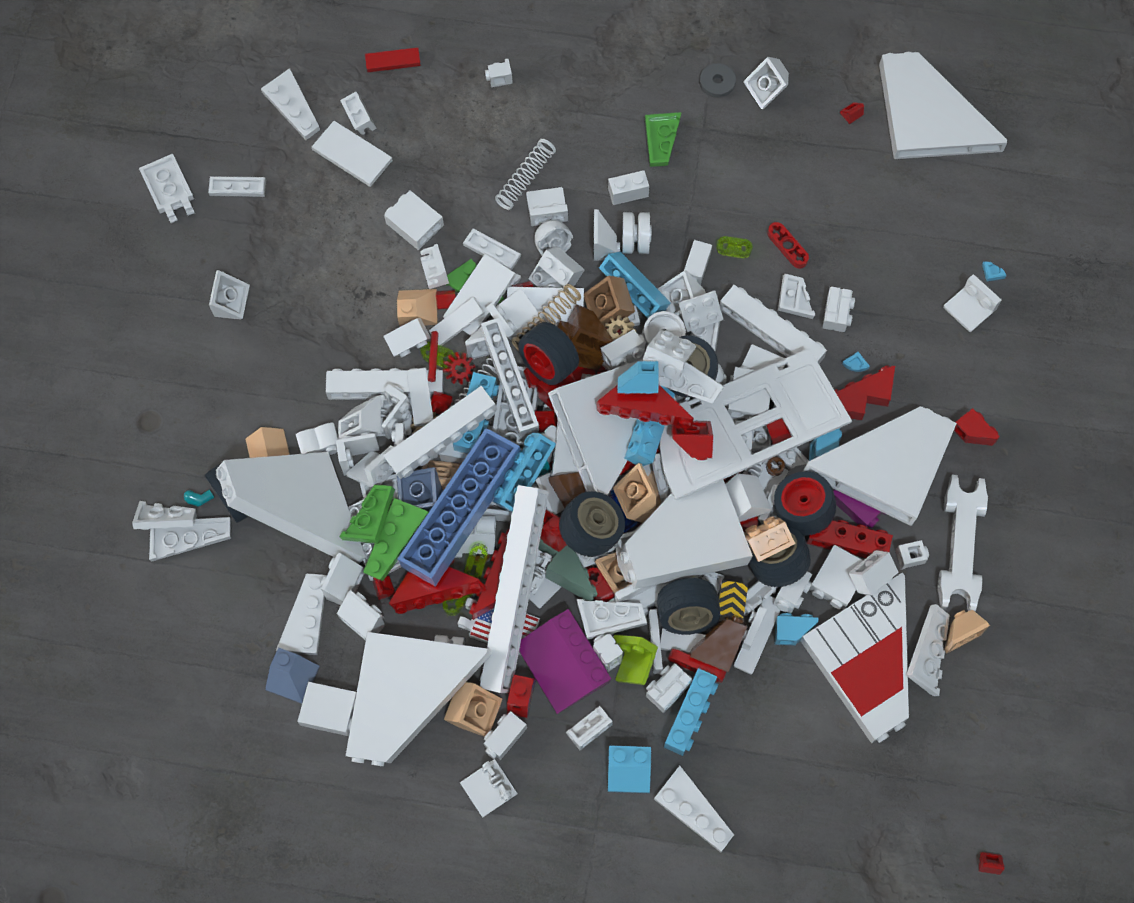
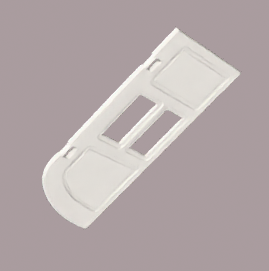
[660,348,852,500]

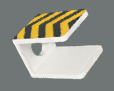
[719,580,748,622]

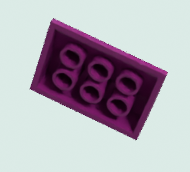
[519,609,611,714]

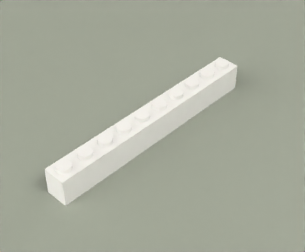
[480,485,549,693]

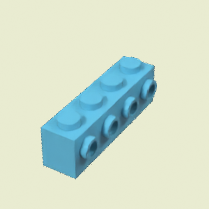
[599,252,671,318]
[453,372,499,454]
[624,385,675,466]
[492,432,556,512]
[664,668,719,756]

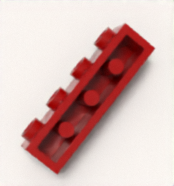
[807,520,893,558]

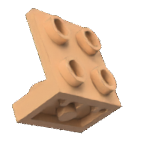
[744,516,795,562]

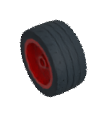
[518,322,579,385]
[774,471,836,536]

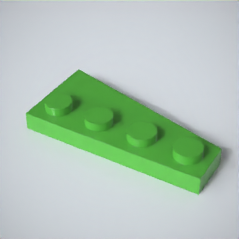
[363,498,429,581]

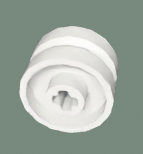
[622,212,651,254]
[642,311,686,350]

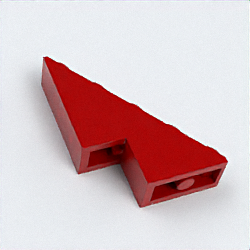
[834,365,895,420]
[597,385,694,429]
[469,529,510,620]
[389,567,487,614]

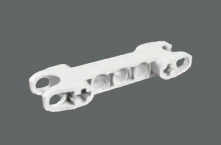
[937,475,988,611]

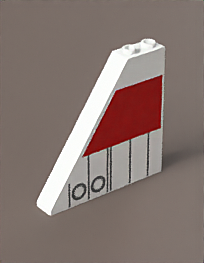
[801,573,909,743]

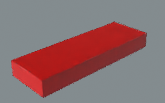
[365,47,421,73]

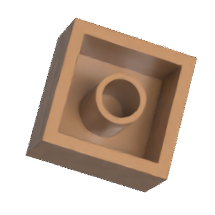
[584,276,635,327]

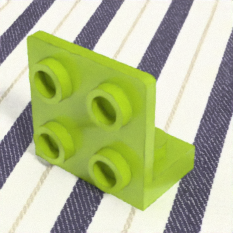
[613,635,658,685]

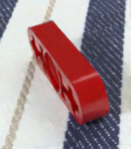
[768,222,809,269]
[667,649,726,683]

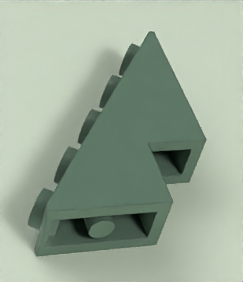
[538,514,597,601]

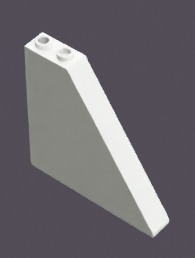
[879,52,1007,159]
[548,359,643,495]
[803,406,957,526]
[216,452,366,564]
[620,480,752,589]
[346,632,491,766]

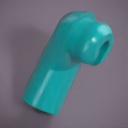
[184,489,215,507]

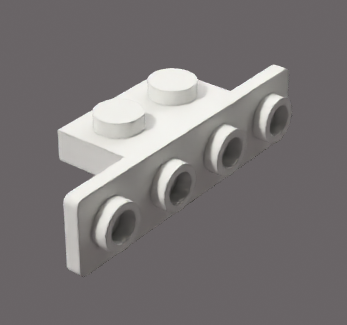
[734,596,780,674]

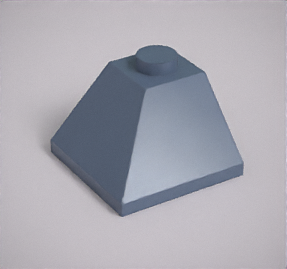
[397,467,443,512]
[265,647,320,704]

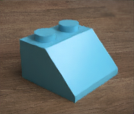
[608,746,651,793]

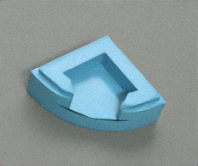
[982,262,1006,281]
[842,352,870,372]

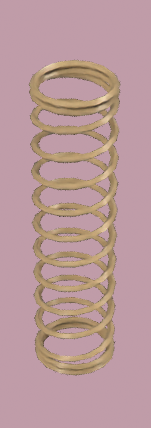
[512,284,581,351]

